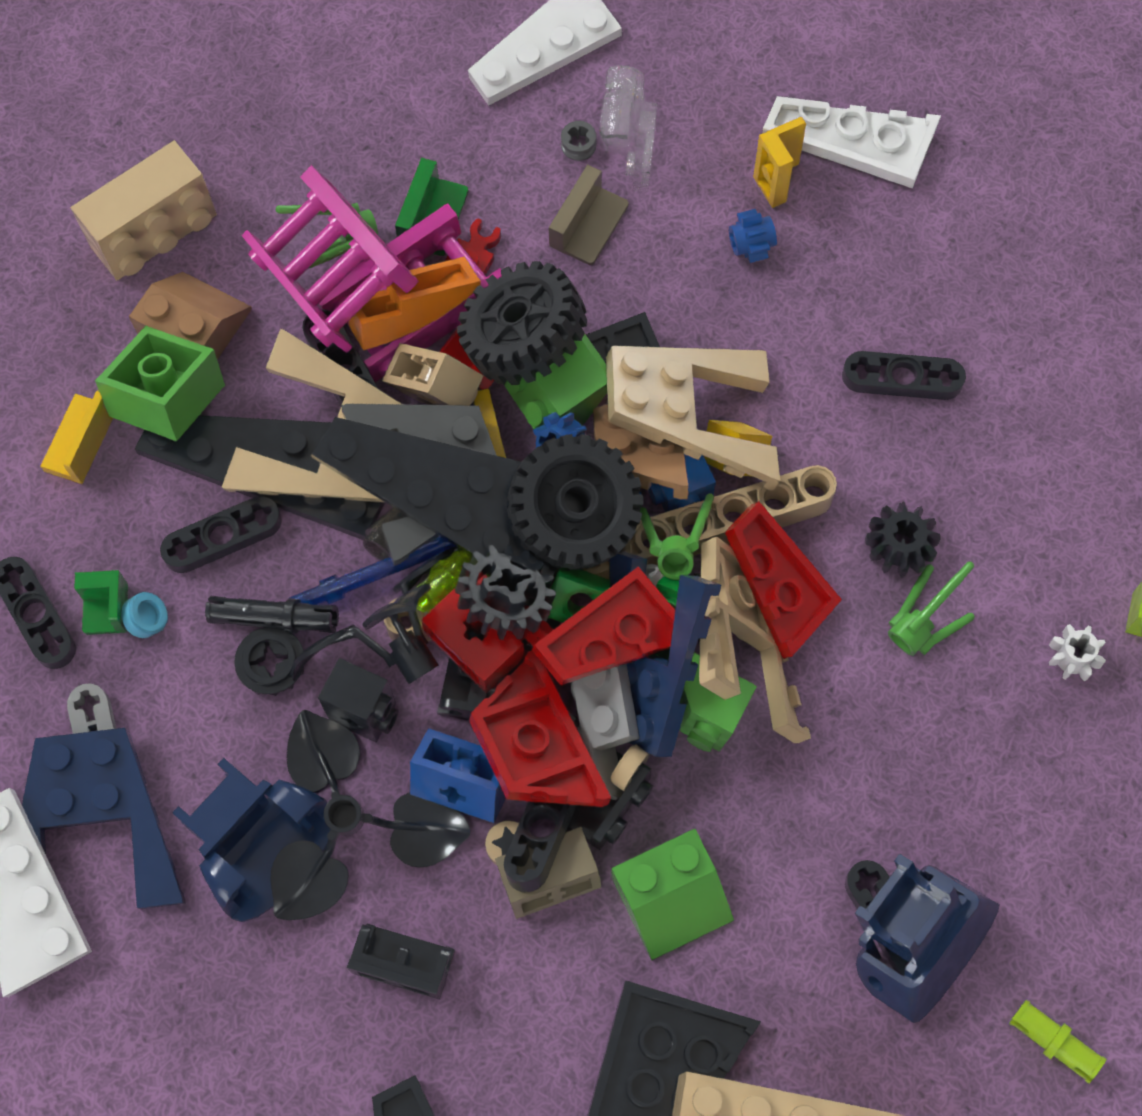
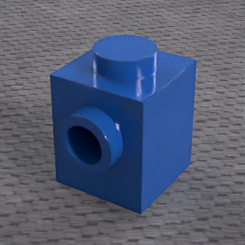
[648,454,716,512]

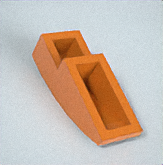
[349,256,481,351]

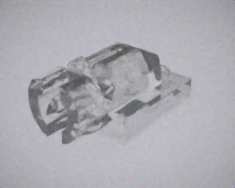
[599,65,658,192]

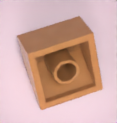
[129,272,252,360]

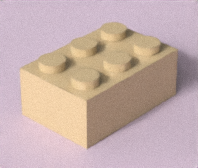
[70,140,217,281]

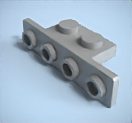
[571,664,639,800]

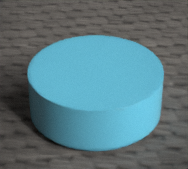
[121,592,168,638]

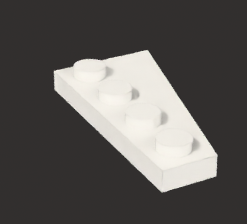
[763,96,941,189]
[0,788,92,997]

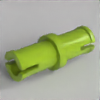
[1009,999,1107,1084]

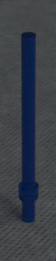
[289,537,459,605]

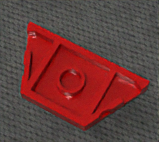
[469,651,611,807]

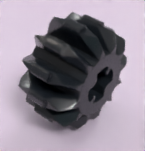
[865,501,941,578]

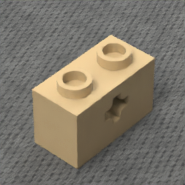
[382,343,483,406]

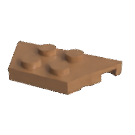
[593,404,688,499]

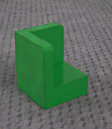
[74,570,128,635]

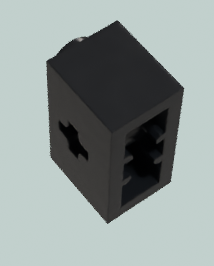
[318,658,399,743]

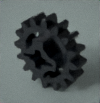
[455,545,556,640]

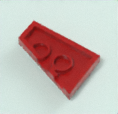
[725,501,842,659]
[532,566,675,685]

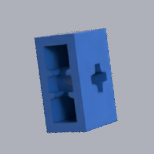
[410,728,506,823]

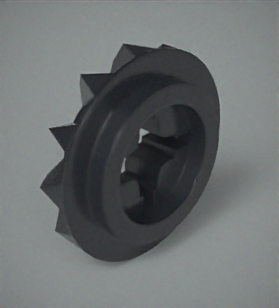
[234,627,304,696]

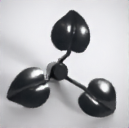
[290,549,460,684]
[270,710,471,920]

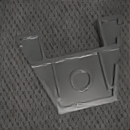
[341,404,497,566]

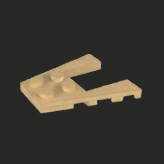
[222,329,401,502]
[606,346,780,491]
[699,537,811,743]

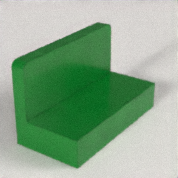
[395,157,469,256]

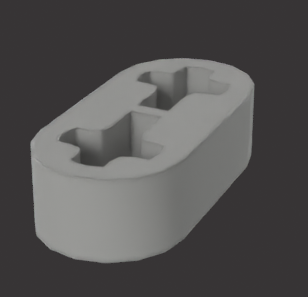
[67,683,116,734]

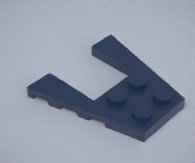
[609,551,721,757]
[22,728,186,909]

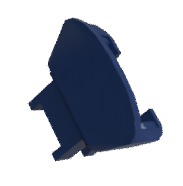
[172,757,331,922]
[855,854,1000,1023]

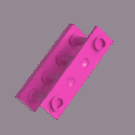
[241,165,419,353]
[318,203,502,382]

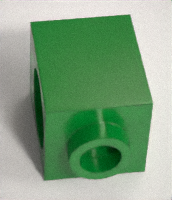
[548,568,610,623]

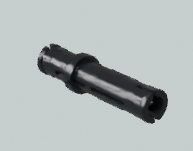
[205,595,339,634]

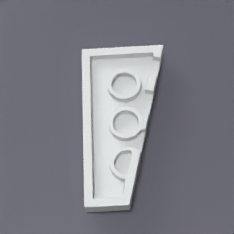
[468,0,622,106]

